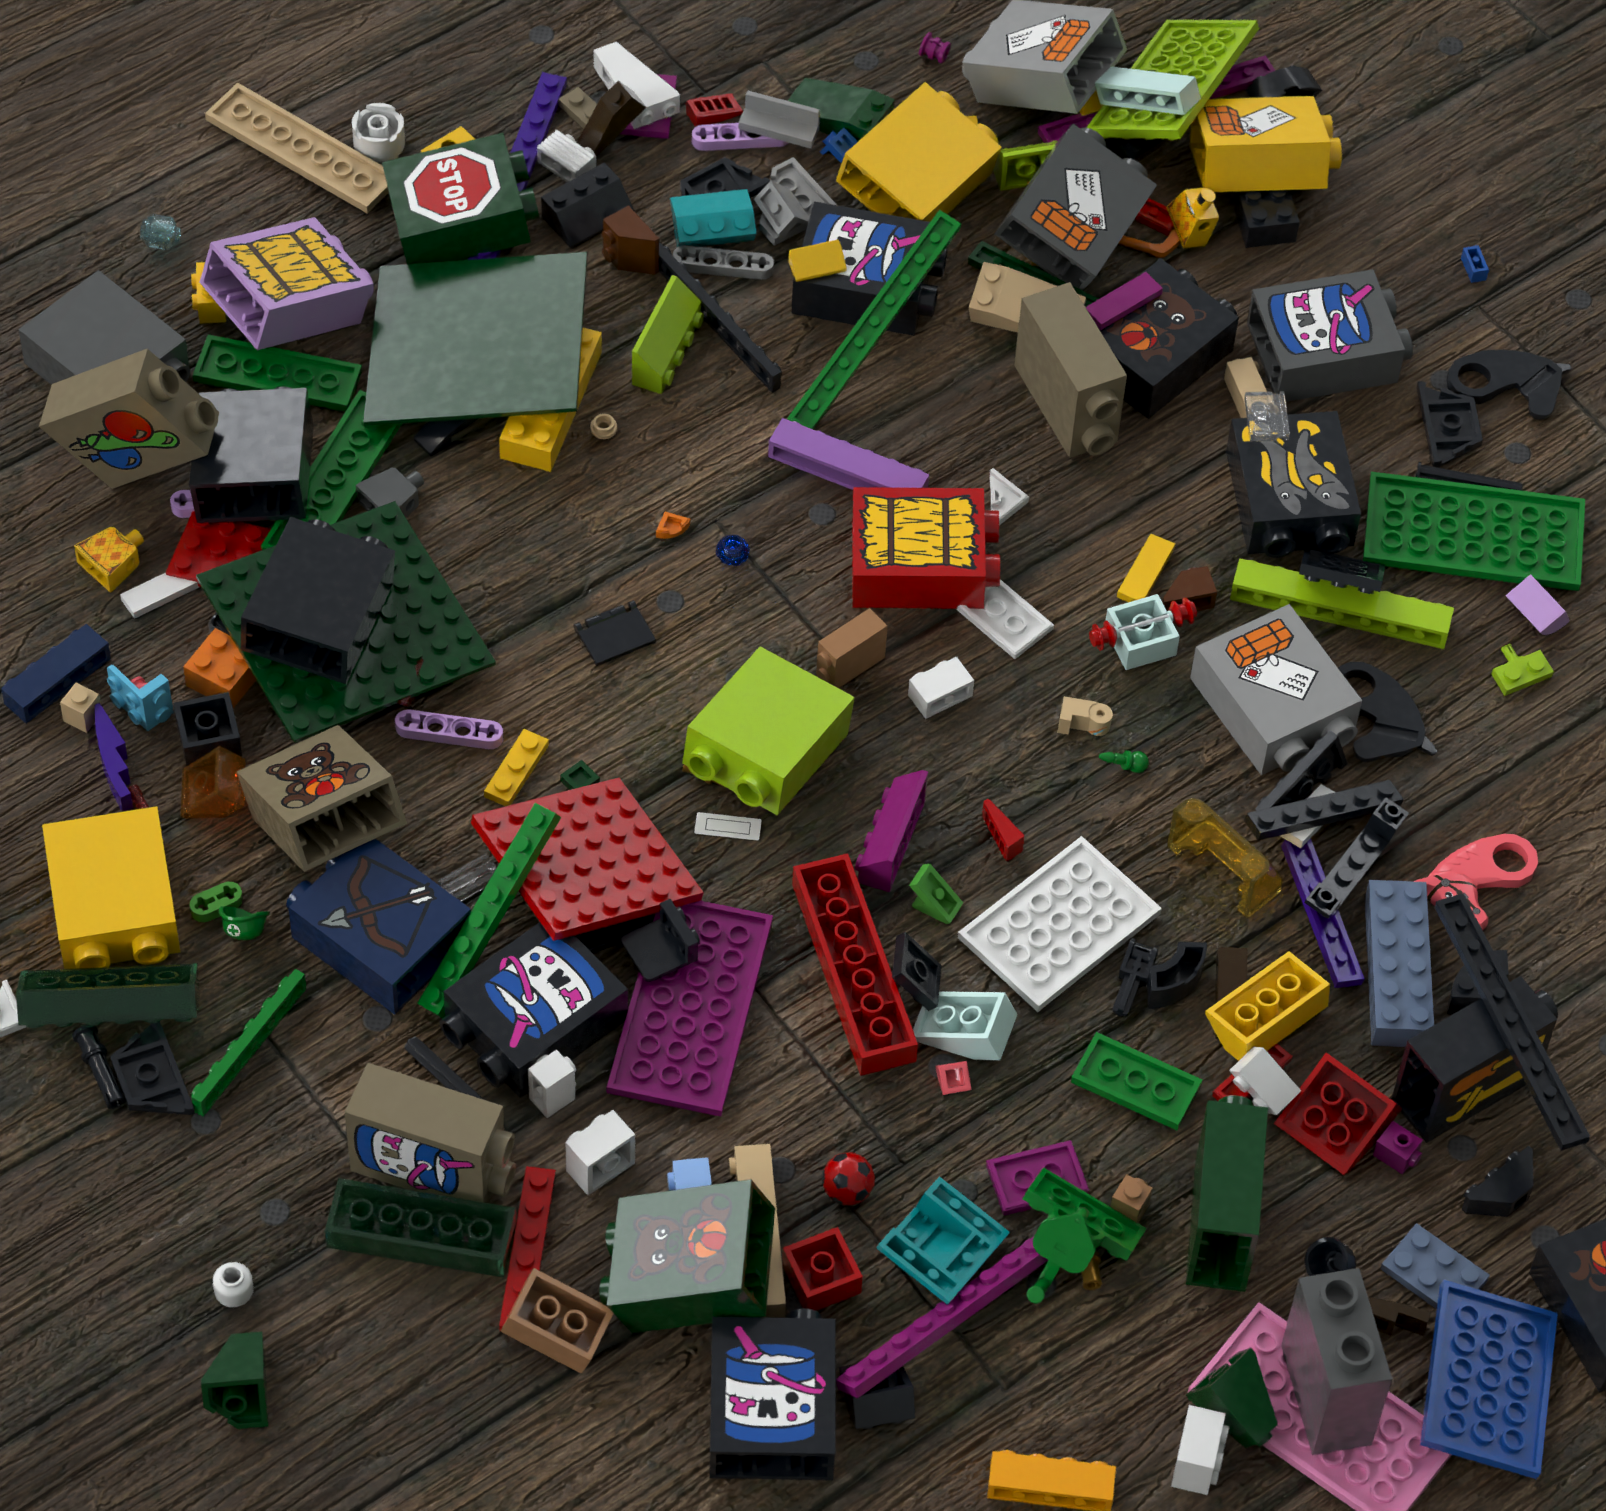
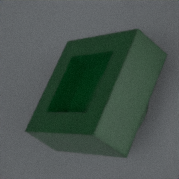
[560,760,600,790]

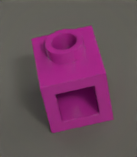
[1373,1121,1423,1175]

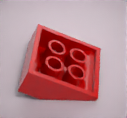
[1274,1053,1403,1176]

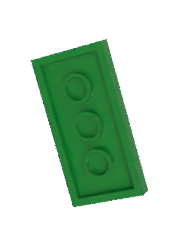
[1071,1032,1203,1130]

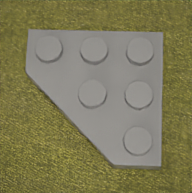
[759,157,837,246]

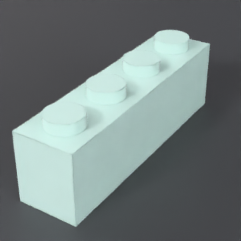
[1095,67,1201,115]

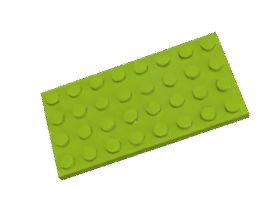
[1086,20,1259,140]

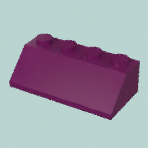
[855,770,928,892]

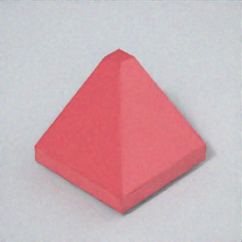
[935,1061,972,1095]

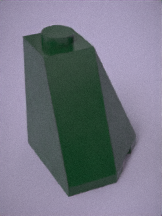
[201,1332,268,1429]
[1186,1348,1278,1448]

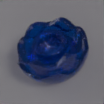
[716,534,750,566]

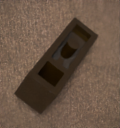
[577,80,647,157]

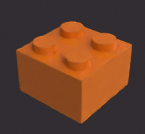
[183,628,256,708]

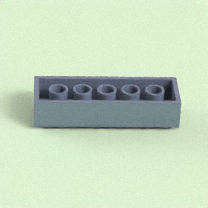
[1365,880,1434,1047]

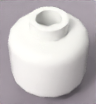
[213,1262,253,1307]

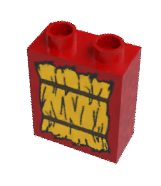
[852,487,1000,609]

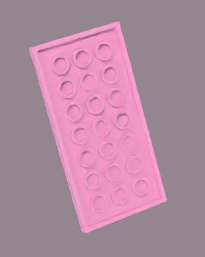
[1188,1302,1452,1511]

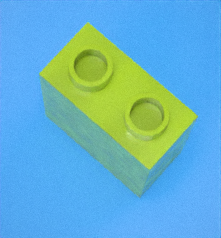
[682,646,855,816]

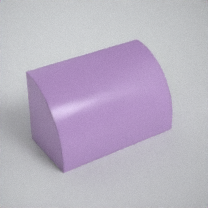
[1506,574,1570,635]

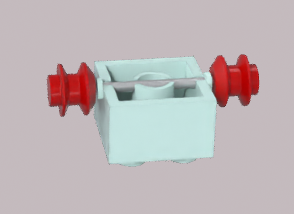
[1089,594,1197,670]

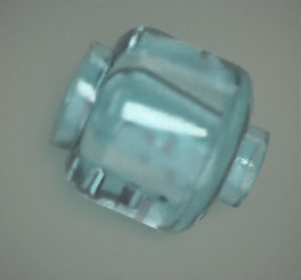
[140,214,181,250]

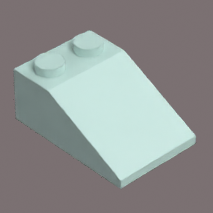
[913,992,1017,1060]

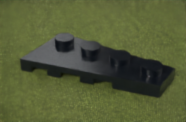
[1255,730,1348,811]

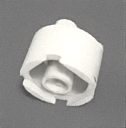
[352,103,405,162]

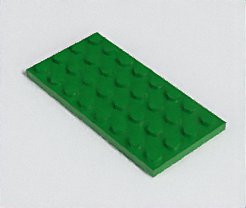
[1363,471,1585,591]

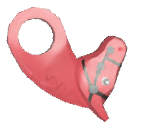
[1414,834,1538,930]

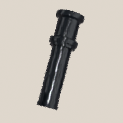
[72,1024,125,1109]

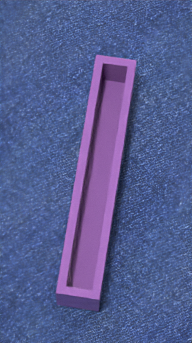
[768,418,929,490]

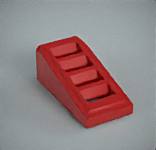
[686,93,743,127]
[982,799,1025,861]

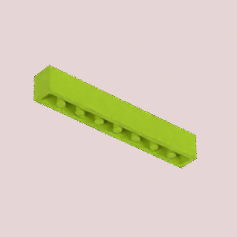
[1230,558,1454,649]

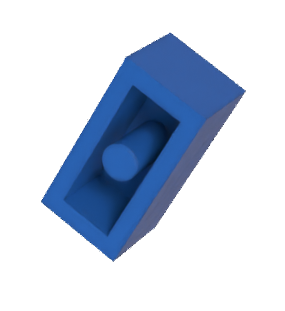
[1461,245,1489,283]

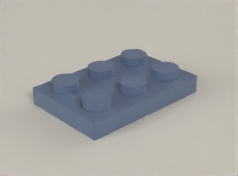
[1380,1223,1490,1309]

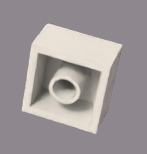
[566,1110,635,1196]
[1171,1405,1229,1495]

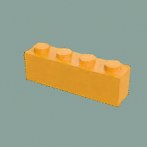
[987,1450,1116,1511]

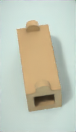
[1224,357,1279,418]

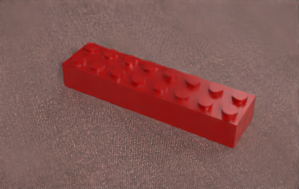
[792,853,918,1076]

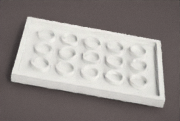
[958,836,1162,1012]

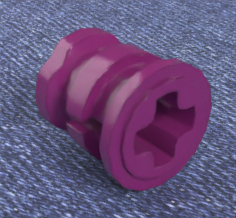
[919,32,951,64]

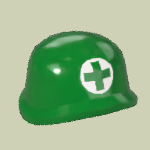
[219,906,270,940]

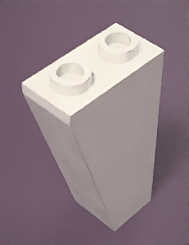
[594,42,680,129]

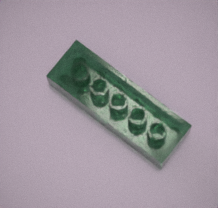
[16,963,200,1028]
[325,1178,516,1278]

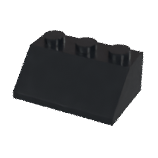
[541,162,635,249]

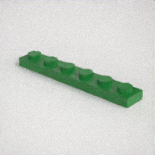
[191,969,306,1117]

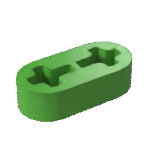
[190,882,243,922]

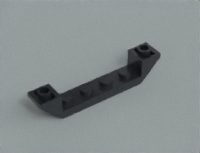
[1304,797,1409,919]

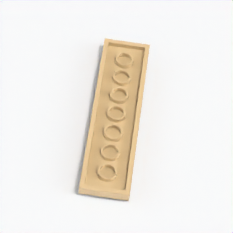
[205,83,389,213]

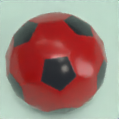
[822,1153,875,1205]

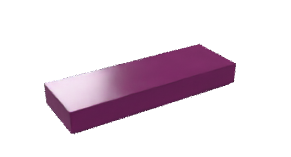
[1086,272,1163,330]

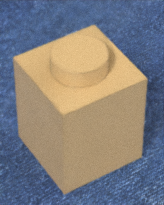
[60,683,101,733]

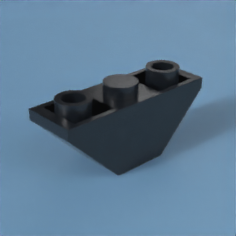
[1462,1145,1533,1217]

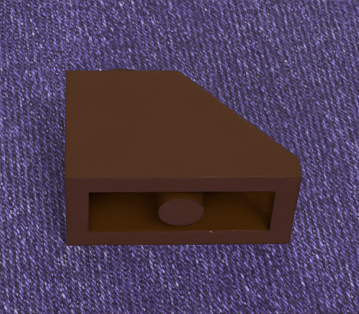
[1162,566,1217,611]

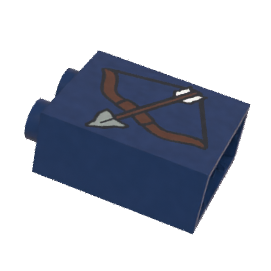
[286,838,471,1015]

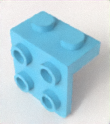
[107,664,174,731]

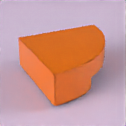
[656,511,690,539]

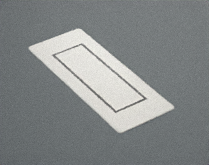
[694,812,762,840]

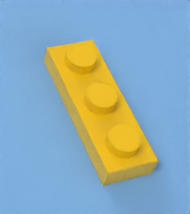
[484,729,549,806]

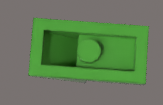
[909,864,963,924]

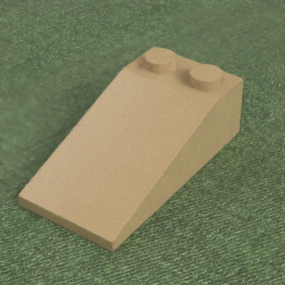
[968,262,1086,333]

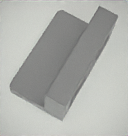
[754,181,810,237]

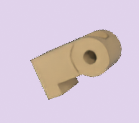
[1057,696,1113,736]

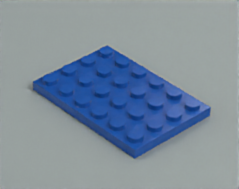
[1420,1280,1558,1479]

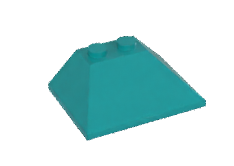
[876,1176,1010,1305]

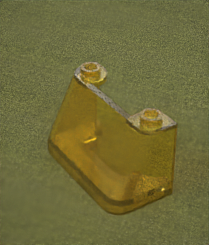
[1167,798,1283,918]

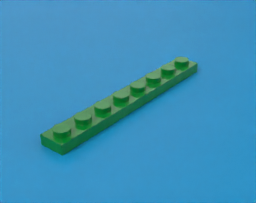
[417,803,561,1018]

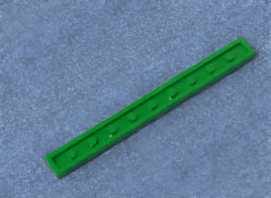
[787,210,961,430]

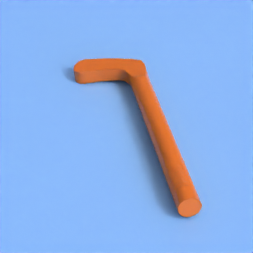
[1118,229,1181,258]

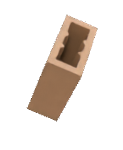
[816,608,887,688]

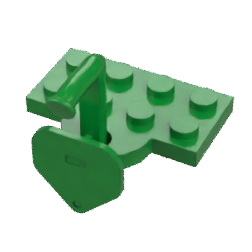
[1023,1167,1147,1304]

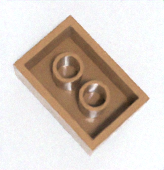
[501,1268,614,1374]

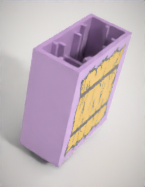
[200,217,373,350]

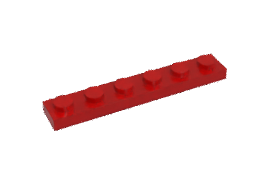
[499,1166,556,1331]

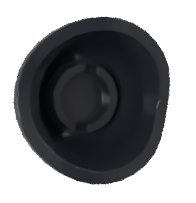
[1304,1237,1356,1276]

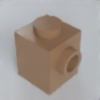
[1111,1174,1153,1223]

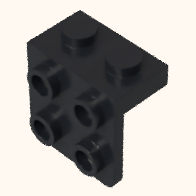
[621,899,700,982]

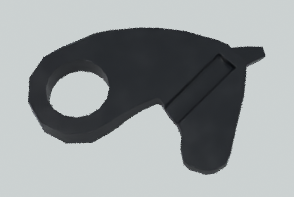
[1447,350,1571,420]
[1337,662,1437,763]

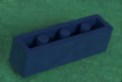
[1,624,111,724]

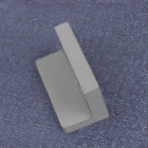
[738,91,820,148]

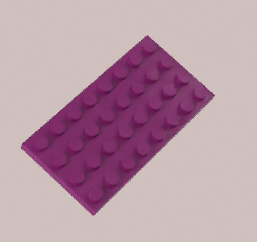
[607,901,773,1117]

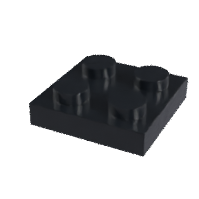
[892,932,942,1011]

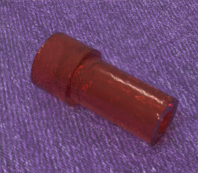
[128,785,150,809]

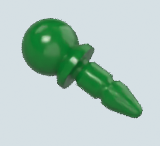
[1098,750,1149,773]

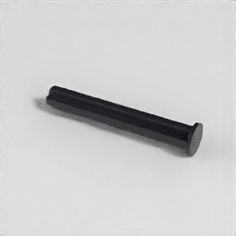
[1415,461,1523,491]
[404,1037,484,1100]

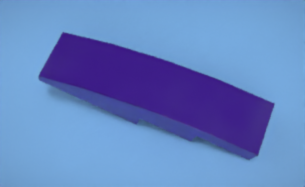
[94,703,133,812]

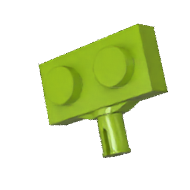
[1491,644,1554,696]

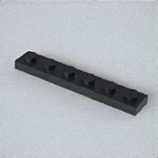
[1244,780,1403,841]

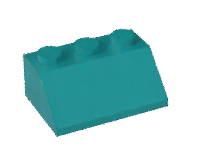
[670,189,757,247]

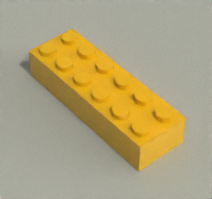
[499,328,602,472]

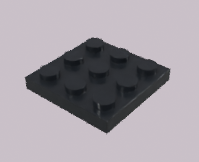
[1299,547,1385,594]

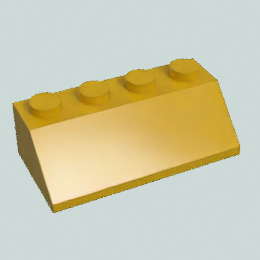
[1205,951,1330,1061]

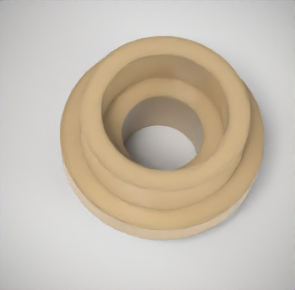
[590,414,617,439]

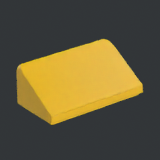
[788,240,847,282]

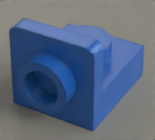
[820,128,858,164]

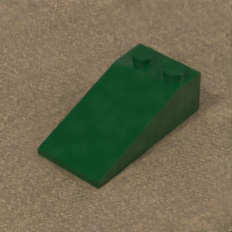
[787,78,895,141]

